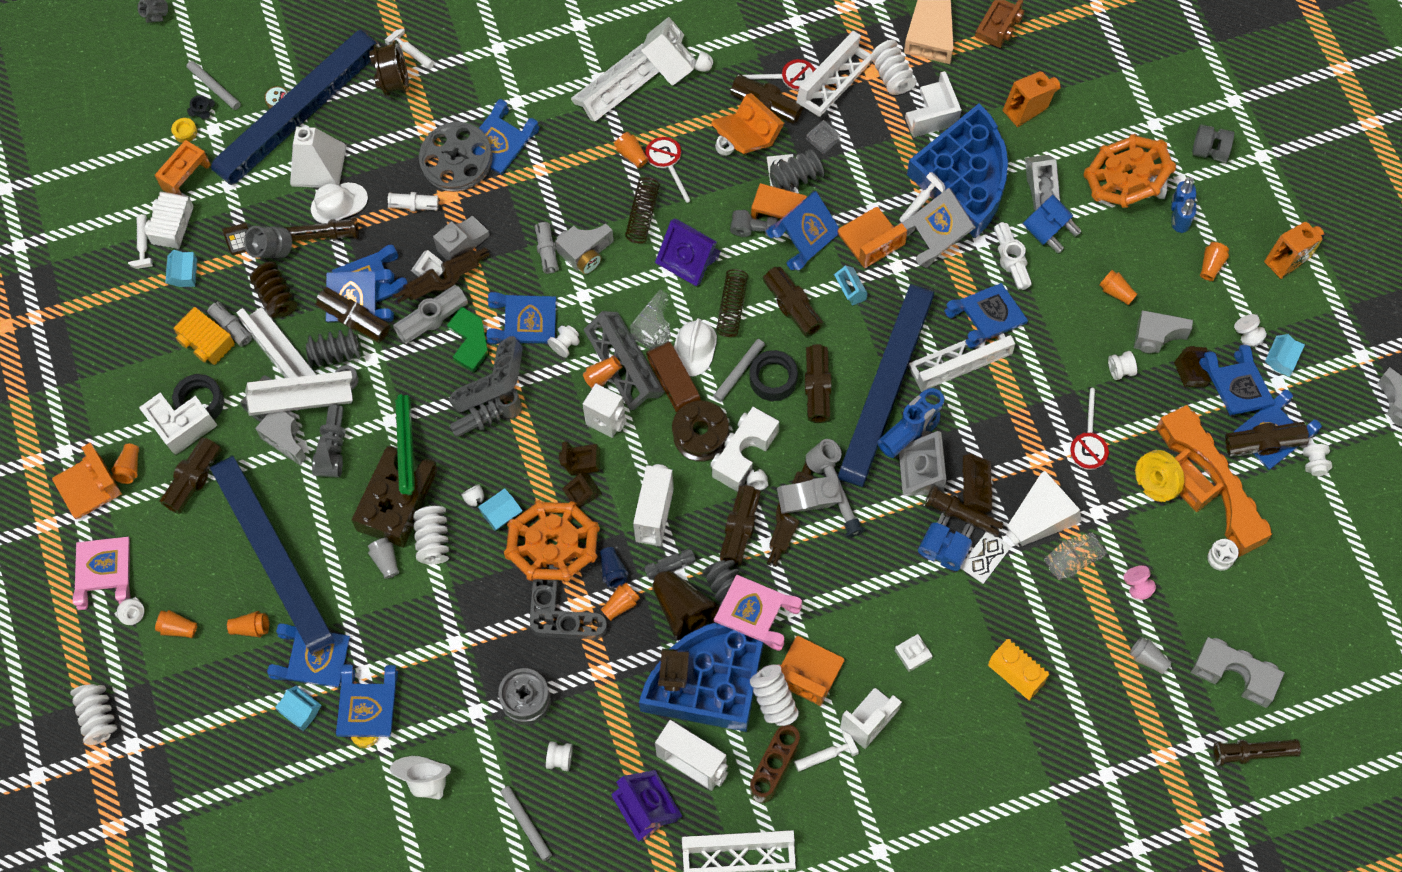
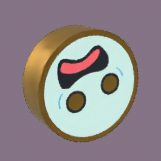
[265,86,288,109]
[577,250,601,274]

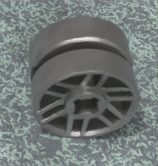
[498,668,551,725]

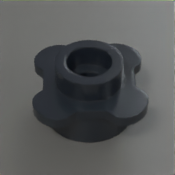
[187,95,215,120]

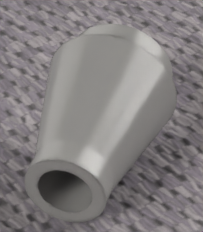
[368,538,399,579]
[1129,637,1171,674]

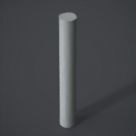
[186,61,241,110]
[713,339,765,402]
[500,786,552,861]

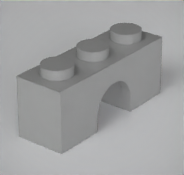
[1191,637,1285,708]

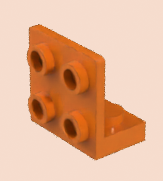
[711,93,784,154]
[837,207,907,269]
[52,442,122,520]
[778,636,844,706]

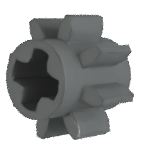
[138,0,168,23]

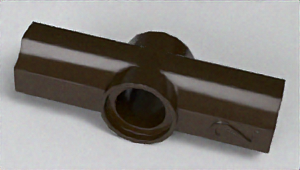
[730,74,803,124]
[763,266,823,337]
[315,287,391,344]
[805,344,831,423]
[1225,422,1309,457]
[159,438,222,514]
[720,485,761,566]

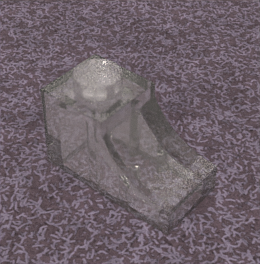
[630,290,671,350]
[1044,532,1107,580]

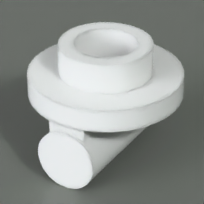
[114,597,144,625]

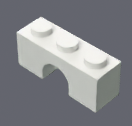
[711,407,779,492]

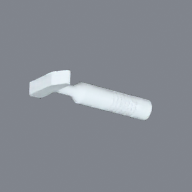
[385,29,434,69]
[900,172,945,222]
[128,214,153,269]
[794,731,859,772]

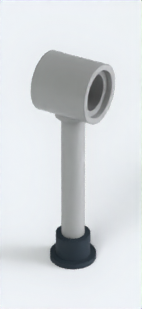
[806,439,866,538]

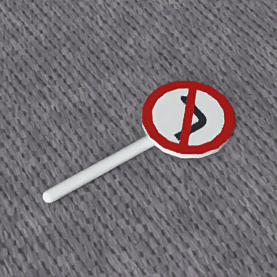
[738,59,816,91]
[645,137,690,203]
[1070,388,1109,470]

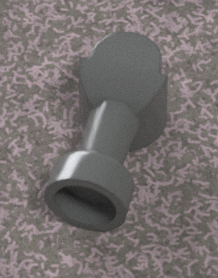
[730,209,777,237]

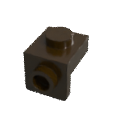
[1174,346,1210,387]
[559,441,601,476]
[658,648,689,691]

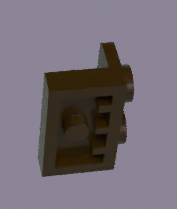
[962,453,992,513]

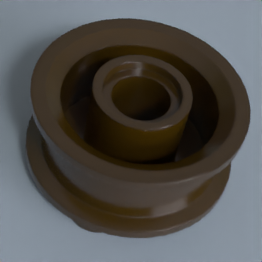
[370,40,409,96]
[672,401,730,462]

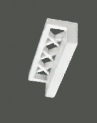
[796,31,872,117]
[571,44,659,121]
[237,307,316,378]
[908,333,1015,392]
[245,371,353,416]
[682,831,796,872]

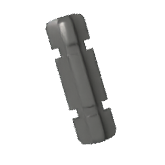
[644,548,695,580]

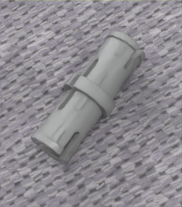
[534,222,559,274]
[207,302,252,347]

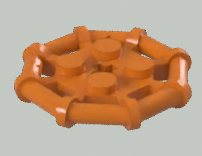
[1084,134,1176,208]
[504,500,600,583]

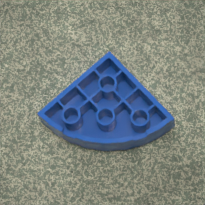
[907,103,1008,239]
[639,623,764,732]

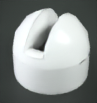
[694,51,713,72]
[715,136,735,156]
[747,469,768,490]
[461,484,484,507]

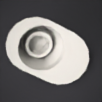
[311,183,368,224]
[674,318,717,376]
[390,756,451,800]

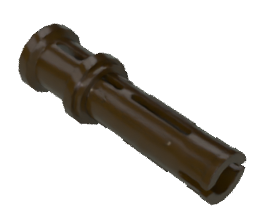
[284,217,359,241]
[924,485,1003,537]
[1213,739,1301,766]

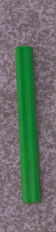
[395,394,415,495]

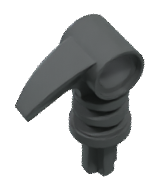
[450,388,522,437]
[312,404,346,478]

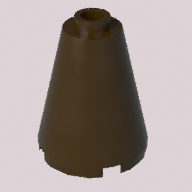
[652,571,719,641]

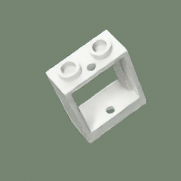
[633,464,674,546]
[655,720,728,791]

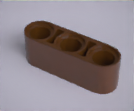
[646,341,701,413]
[750,725,800,803]

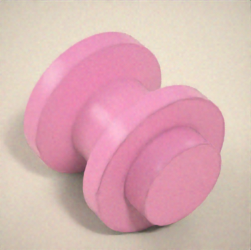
[1123,566,1156,600]

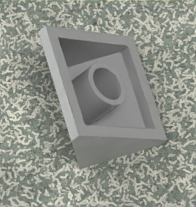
[899,431,946,496]

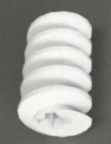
[871,40,917,95]
[413,506,449,565]
[750,664,799,726]
[70,684,117,745]

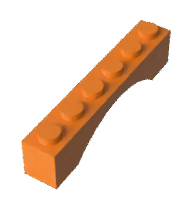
[1156,405,1272,557]

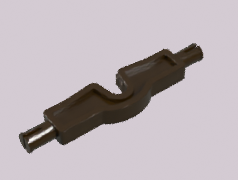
[392,247,489,304]
[767,459,814,567]

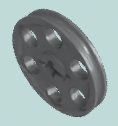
[419,122,493,192]

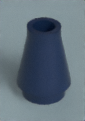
[600,547,628,588]

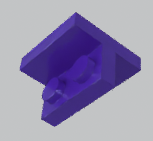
[655,218,721,286]
[611,770,683,842]

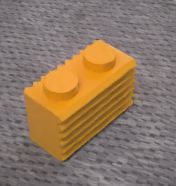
[173,307,235,365]
[988,639,1049,700]

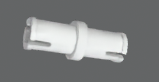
[388,192,439,212]

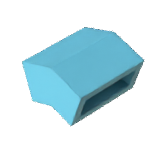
[165,250,197,287]
[834,265,867,306]
[1265,334,1305,377]
[478,488,522,531]
[275,686,321,731]

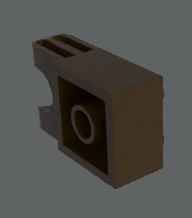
[351,446,437,548]

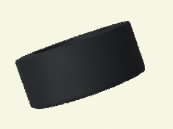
[750,350,798,401]
[172,374,225,420]

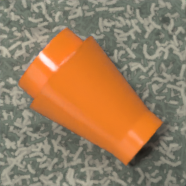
[614,132,649,169]
[1200,242,1229,281]
[1099,270,1137,305]
[583,355,622,388]
[111,444,139,484]
[600,583,640,621]
[155,610,197,638]
[227,611,269,637]

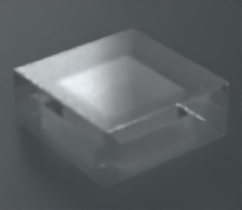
[806,120,841,154]

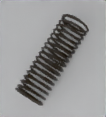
[625,177,660,243]
[716,269,748,337]

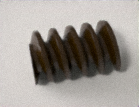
[250,261,297,318]

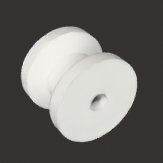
[1234,314,1267,347]
[547,325,580,358]
[1303,444,1332,476]

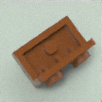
[975,0,1025,48]

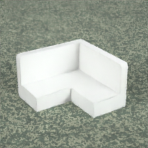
[641,17,696,85]
[905,71,961,138]
[139,393,217,456]
[840,688,902,749]

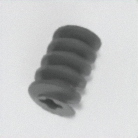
[770,149,824,191]
[306,328,361,368]
[703,560,740,606]

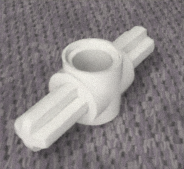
[994,222,1031,290]

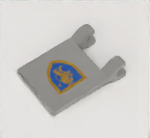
[898,188,976,268]

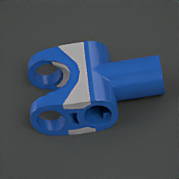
[877,388,944,458]

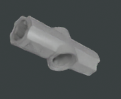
[393,285,468,344]

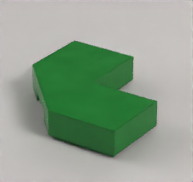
[447,307,488,373]

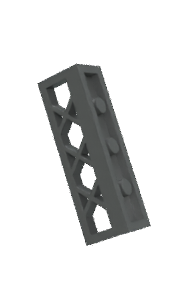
[583,311,665,410]

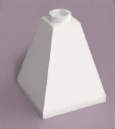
[290,127,346,188]
[1006,471,1081,546]

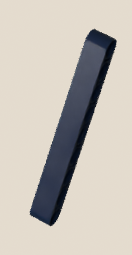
[211,30,381,185]
[838,284,935,488]
[210,455,335,655]

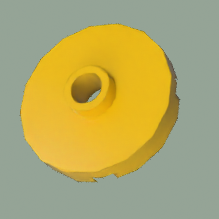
[1135,450,1184,502]

